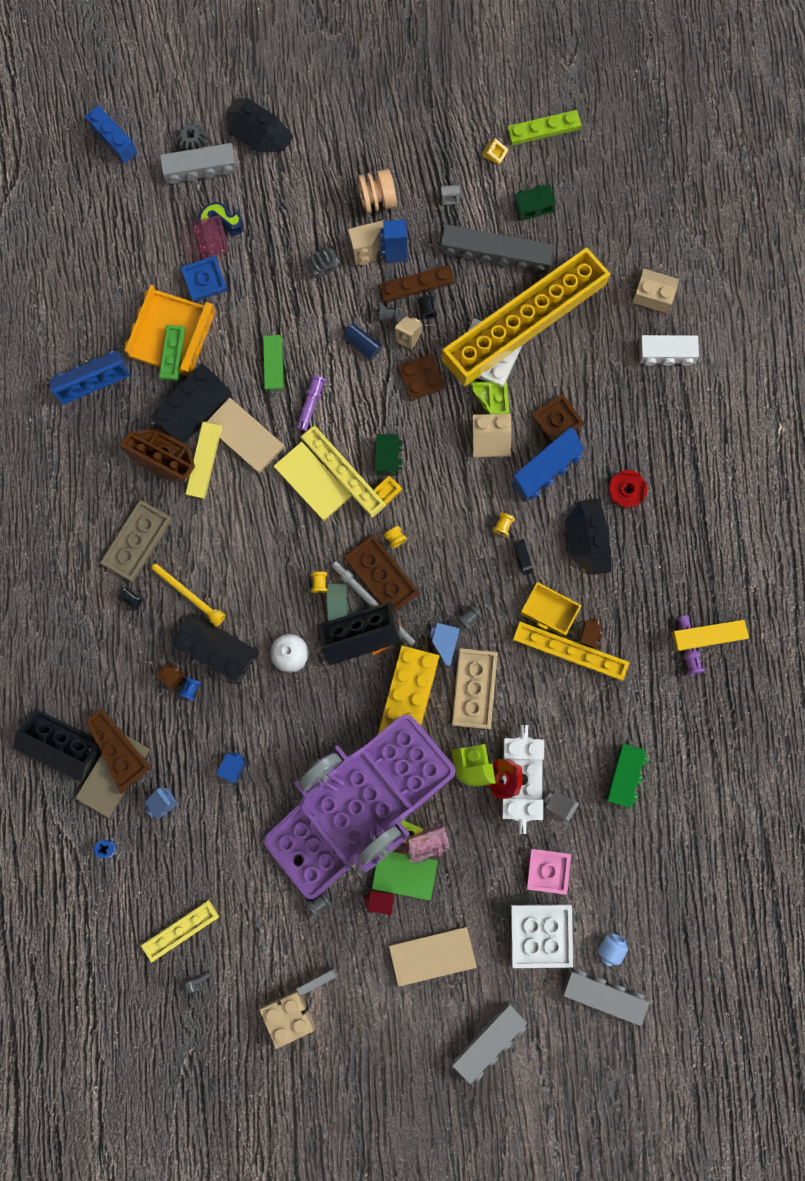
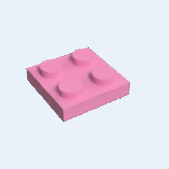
[527,849,571,895]

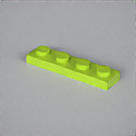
[507,110,582,146]

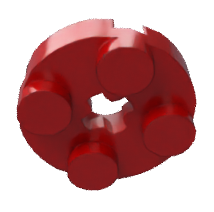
[609,470,648,509]
[487,759,522,799]

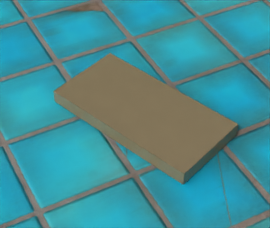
[100,499,173,583]
[76,734,151,818]

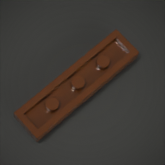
[379,265,455,303]

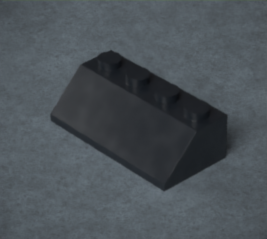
[150,363,232,443]
[319,601,402,666]
[170,613,259,684]
[13,709,101,783]

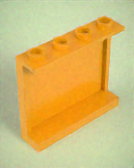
[124,285,216,377]

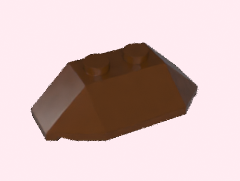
[120,429,195,482]

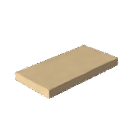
[207,398,285,474]
[452,648,498,730]
[389,927,477,987]

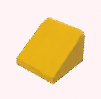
[481,138,508,165]

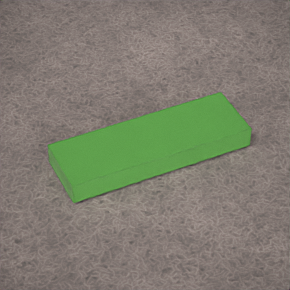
[159,325,186,381]
[263,335,284,391]

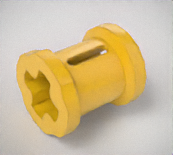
[492,512,515,537]
[310,572,327,593]

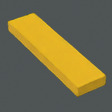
[672,620,749,651]

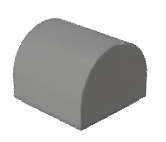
[441,185,460,205]

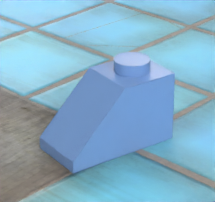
[430,623,460,668]
[144,788,179,819]

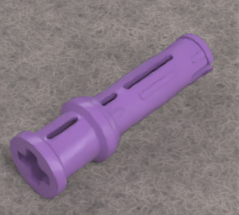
[295,375,327,432]
[676,616,705,676]

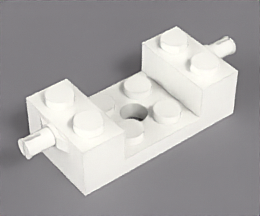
[501,725,544,834]

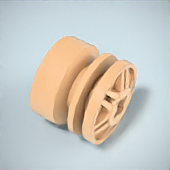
[358,168,397,214]

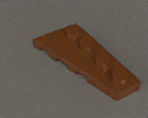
[86,708,152,794]

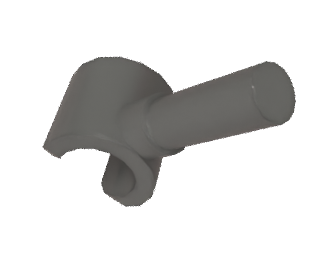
[184,972,211,993]

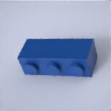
[85,105,137,164]
[380,219,408,263]

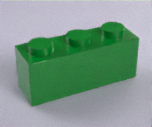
[605,744,648,808]

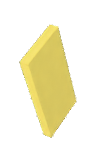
[274,442,352,521]

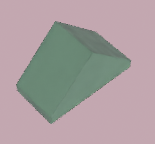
[327,583,348,622]

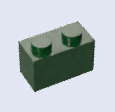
[514,184,556,221]
[375,434,403,476]

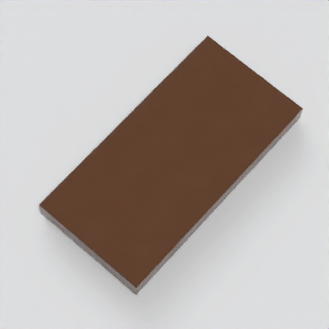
[343,534,420,613]

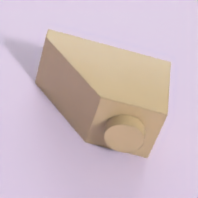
[395,316,422,350]

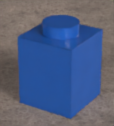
[216,752,247,783]

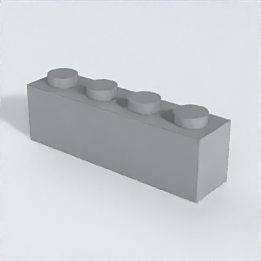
[160,143,237,184]
[562,969,649,1026]
[452,1002,527,1084]

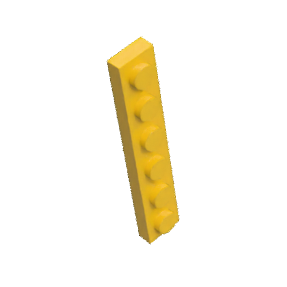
[513,622,629,681]

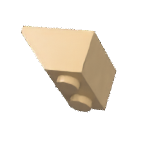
[348,220,384,265]
[632,268,679,313]
[472,414,511,458]

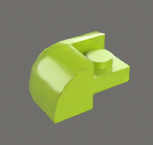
[451,744,496,787]

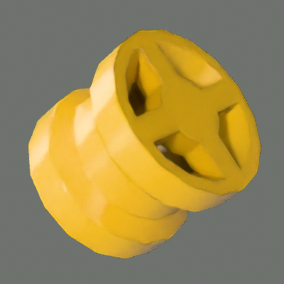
[383,526,407,549]

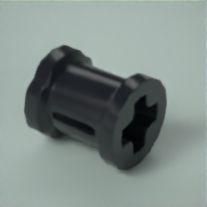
[419,295,438,319]
[118,586,144,611]

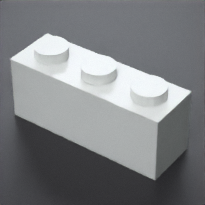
[639,335,699,366]

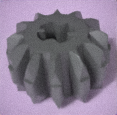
[176,122,207,151]
[307,248,339,278]

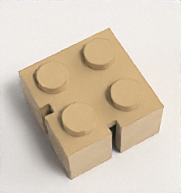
[260,990,315,1049]

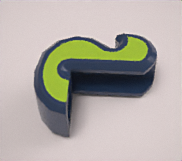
[198,202,244,235]

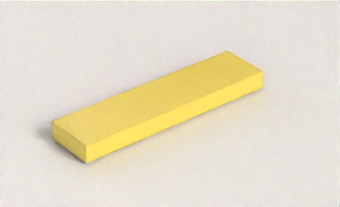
[186,422,222,499]
[141,900,220,963]

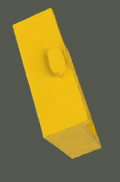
[520,582,582,637]

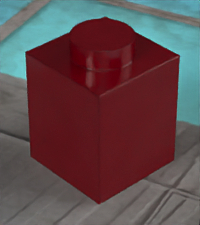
[364,890,395,915]

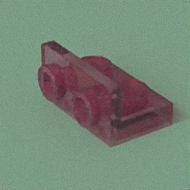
[193,215,229,258]
[406,825,450,863]

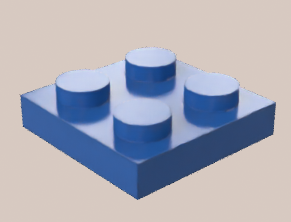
[181,256,228,302]

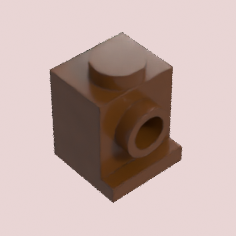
[578,619,603,650]
[155,663,186,690]

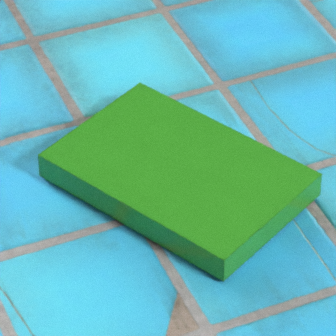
[372,852,438,901]

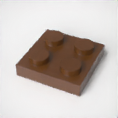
[398,353,446,401]
[532,394,584,443]

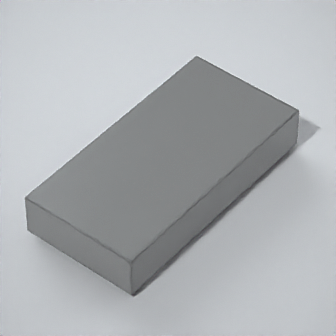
[297,968,337,996]

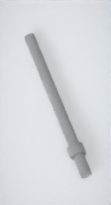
[331,561,416,647]

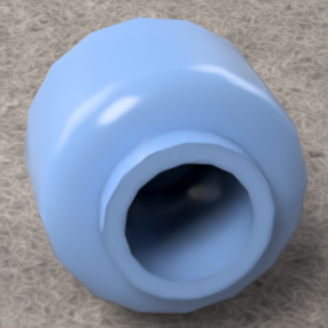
[598,934,628,966]

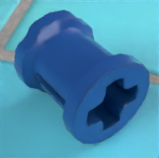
[178,676,201,701]
[94,840,117,858]

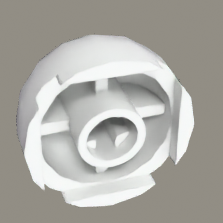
[270,634,309,673]

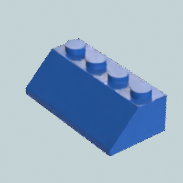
[50,350,131,405]
[511,427,584,502]

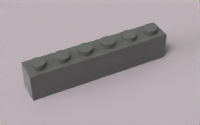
[441,224,554,273]

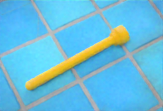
[151,564,226,627]

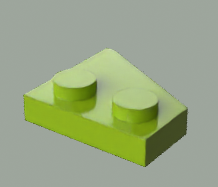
[471,382,509,415]

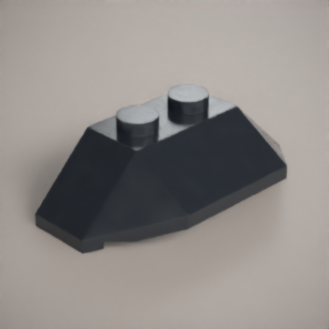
[226,98,294,152]
[565,498,611,575]

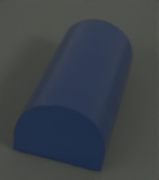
[343,323,383,361]

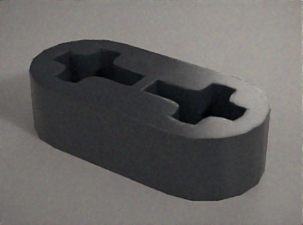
[514,539,533,576]

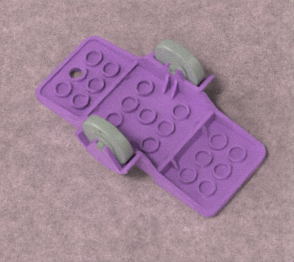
[265,715,456,899]

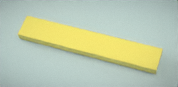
[300,425,386,518]

